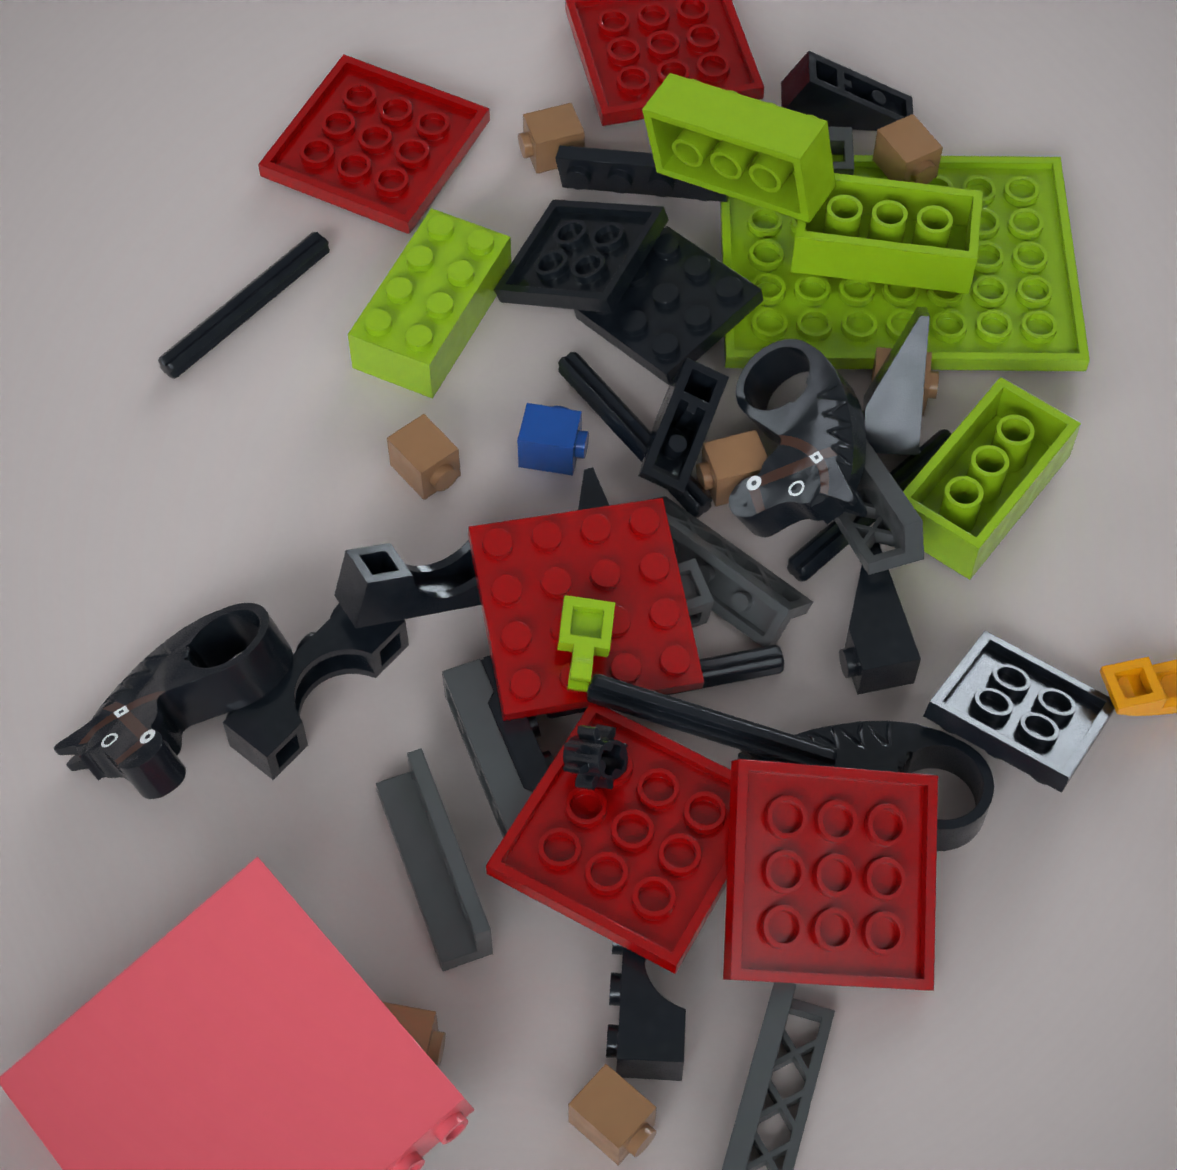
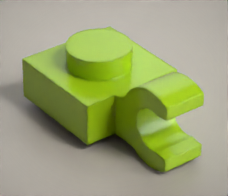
[557,595,615,692]

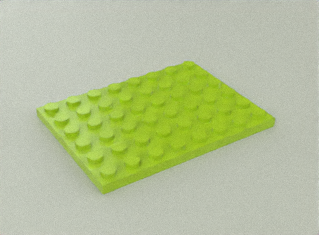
[720,155,1090,371]

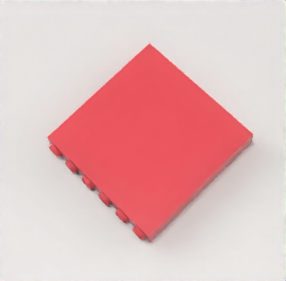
[0,856,474,1170]

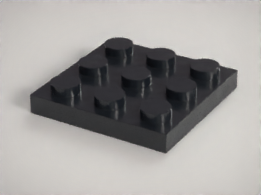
[494,200,669,313]
[574,226,764,385]
[923,631,1115,793]

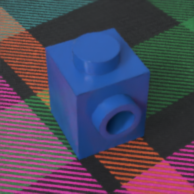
[517,403,589,476]

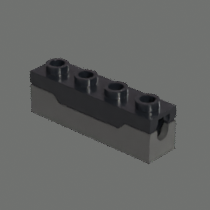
[442,655,554,838]

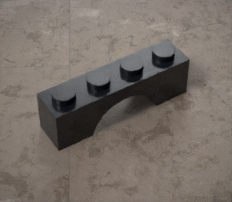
[334,540,481,628]
[223,603,409,780]
[606,942,686,1081]

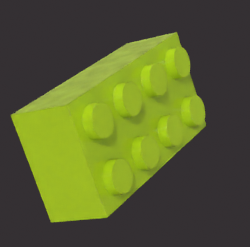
[642,73,836,223]
[791,173,983,294]
[348,208,512,399]
[903,377,1081,580]

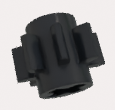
[563,725,628,790]

